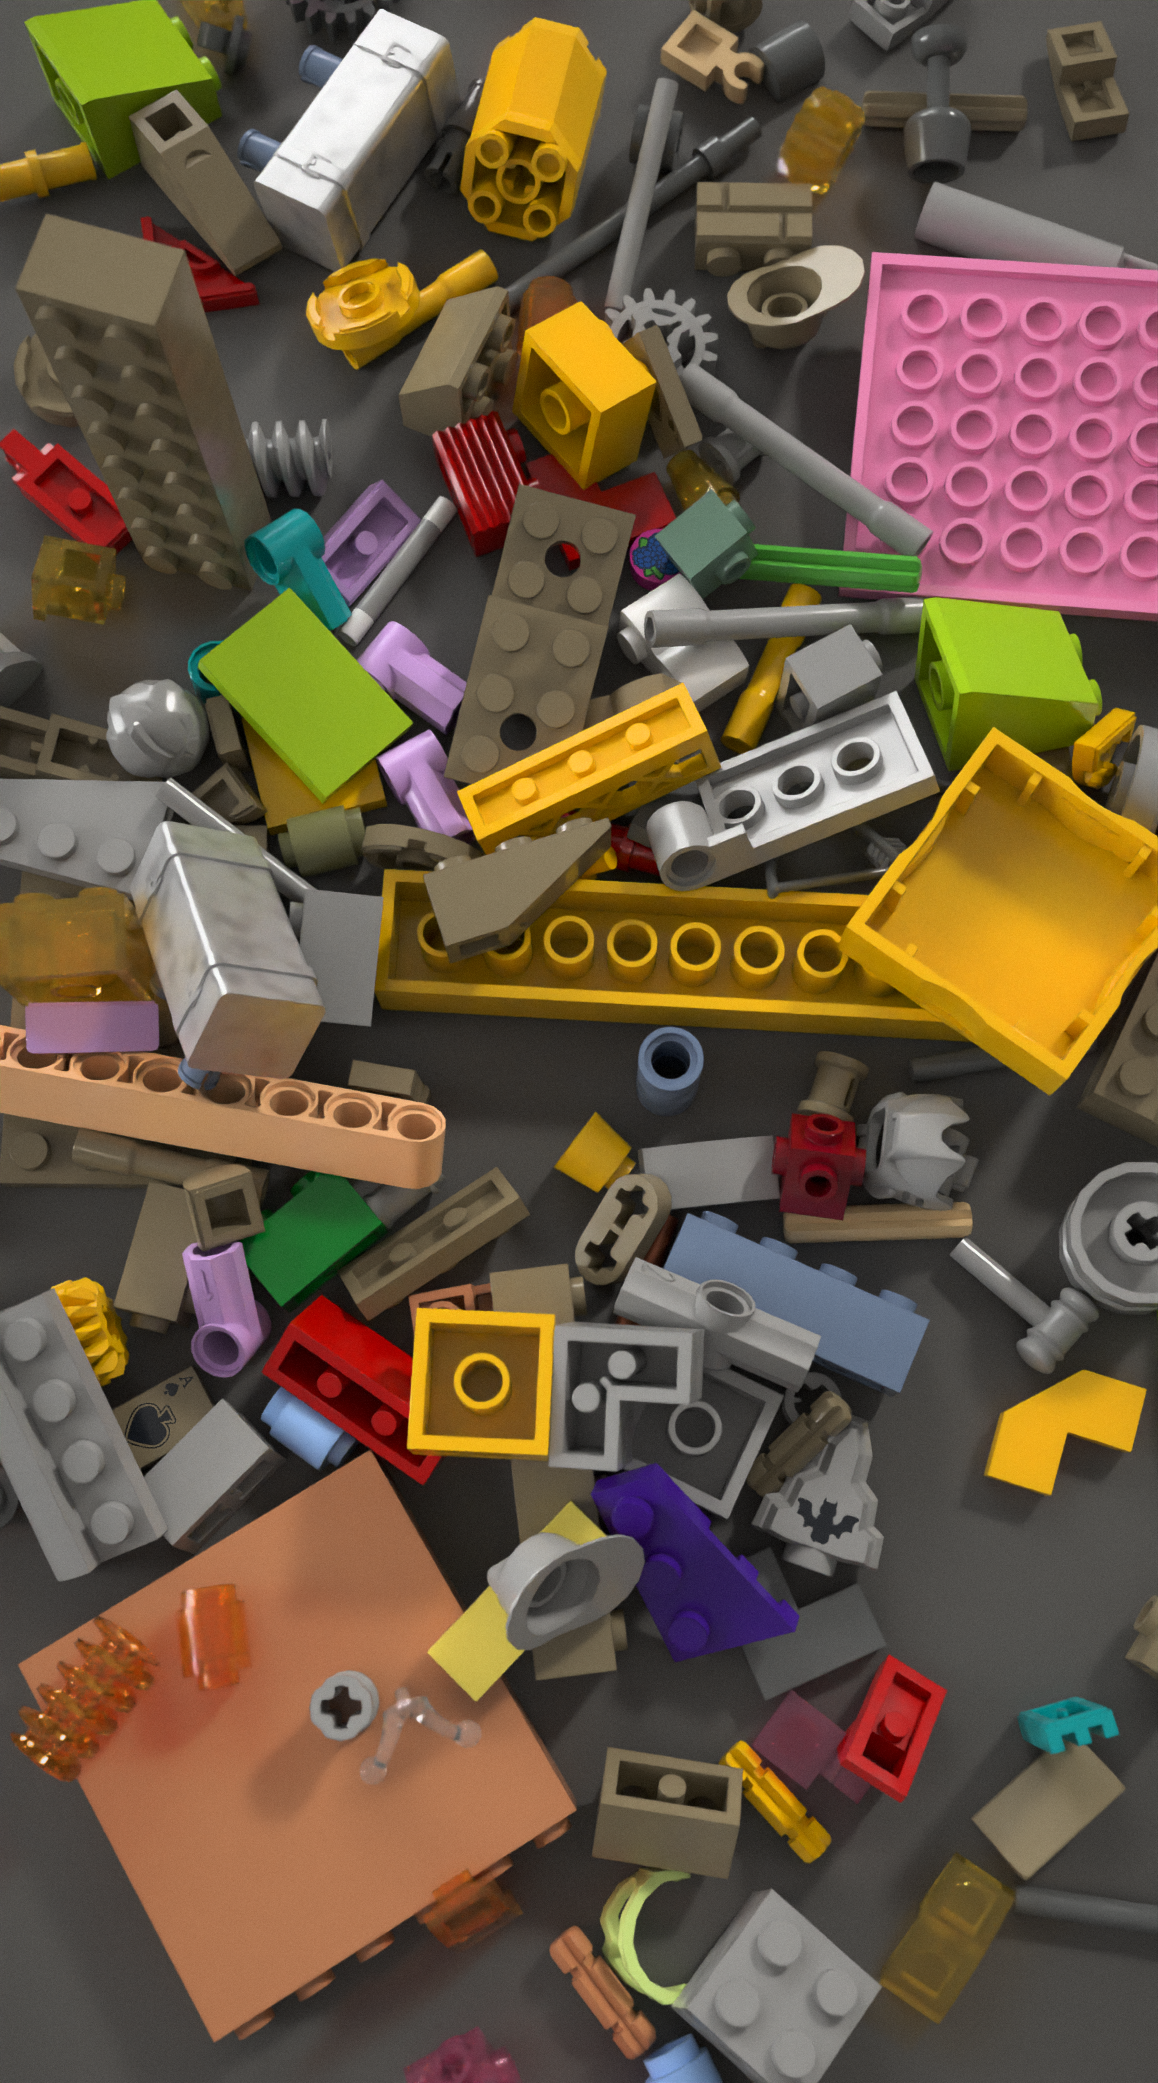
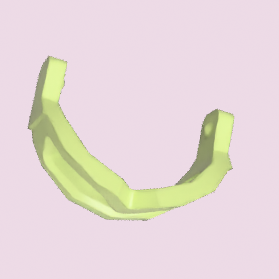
[600,1867,691,2005]

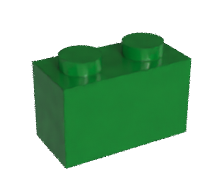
[240,1171,388,1313]

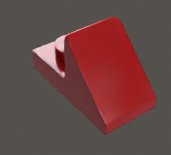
[836,1654,947,1803]

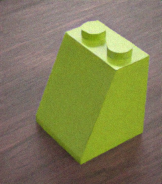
[24,0,222,180]
[914,597,1102,772]

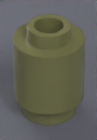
[278,805,366,878]

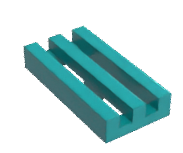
[1017,1696,1120,1754]

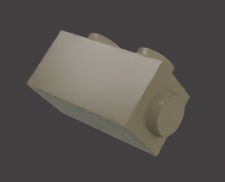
[113,1181,197,1335]

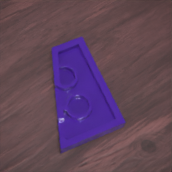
[591,1463,800,1662]

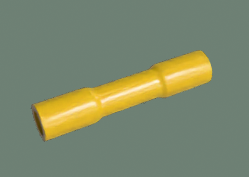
[342,249,498,370]
[721,583,822,754]

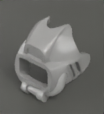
[856,1091,970,1211]

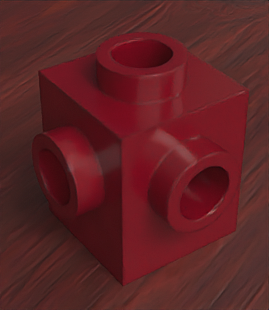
[771,1113,866,1221]

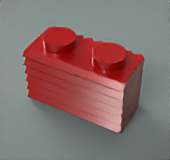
[432,411,542,557]

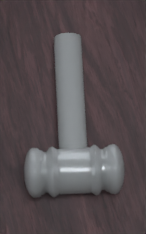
[949,1236,1099,1374]

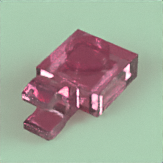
[751,1690,871,1804]

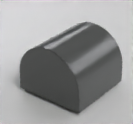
[749,20,825,104]

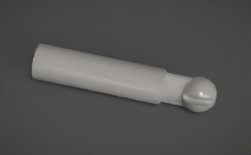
[914,181,1158,270]

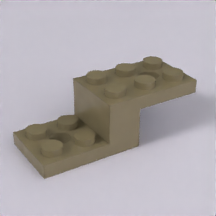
[443,484,636,784]

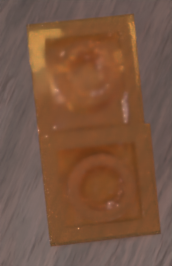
[422,1868,523,1954]

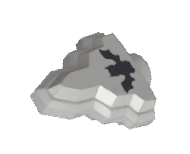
[750,1415,884,1578]

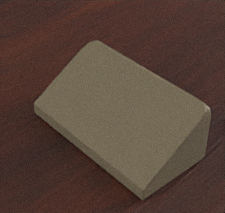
[971,1739,1125,1880]

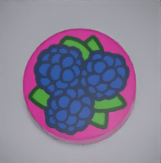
[629,529,681,591]

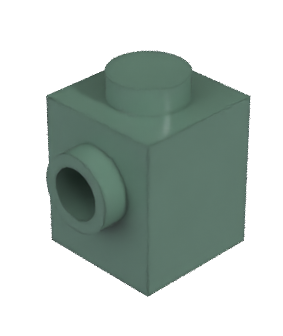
[655,489,758,599]

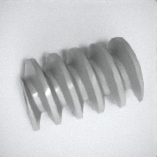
[245,419,332,498]

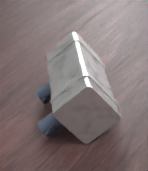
[237,9,462,272]
[130,821,325,1090]

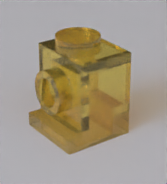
[31,535,126,625]

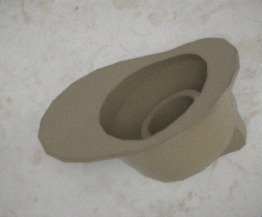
[727,245,865,349]

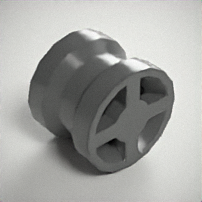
[629,104,685,171]

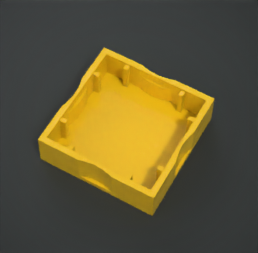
[837,727,1158,1096]

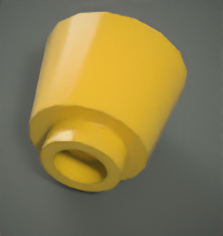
[553,1112,636,1193]

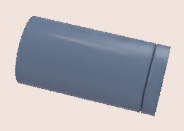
[636,1027,704,1116]

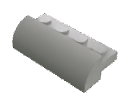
[0,1288,168,1581]

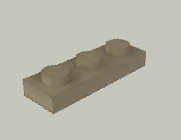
[337,1167,530,1321]

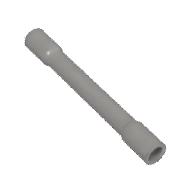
[679,362,934,557]
[644,597,928,648]

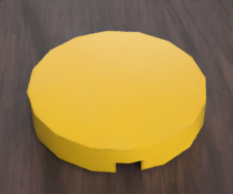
[306,258,420,350]

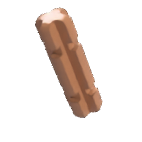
[550,1925,656,2060]

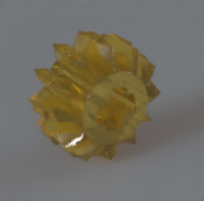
[777,86,865,195]

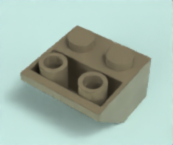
[398,286,518,437]

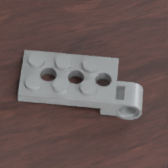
[646,691,940,891]

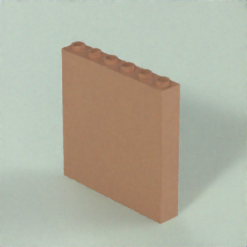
[18,1450,577,2042]

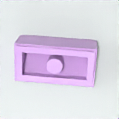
[322,480,421,607]
[25,1001,159,1054]

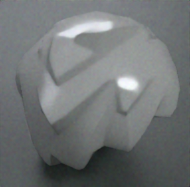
[106,679,210,778]

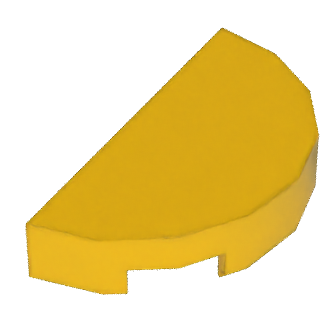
[1072,707,1137,789]

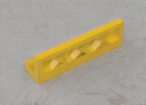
[457,682,722,855]

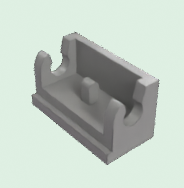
[144,1398,288,1554]

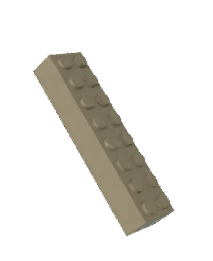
[15,214,272,591]

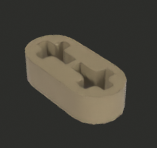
[575,1174,672,1285]

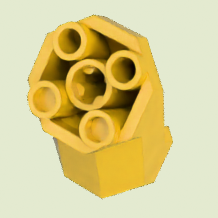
[460,17,607,241]

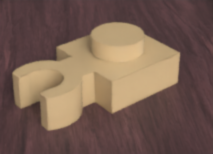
[661,10,765,104]

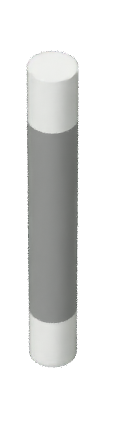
[338,496,457,646]

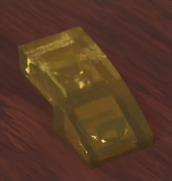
[879,1852,1015,2025]

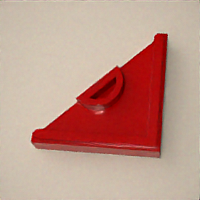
[140,216,260,313]

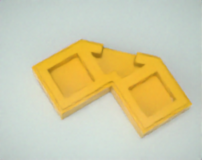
[983,1369,1147,1496]

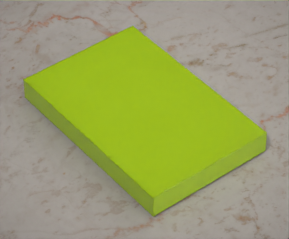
[197,588,413,803]

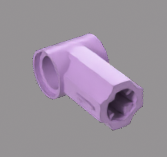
[357,621,467,735]
[376,729,476,845]
[182,1241,271,1378]

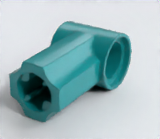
[244,509,352,631]

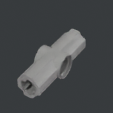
[613,1257,821,1392]

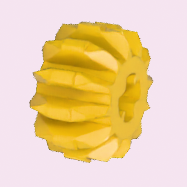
[51,1277,130,1386]

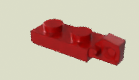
[0,429,132,566]

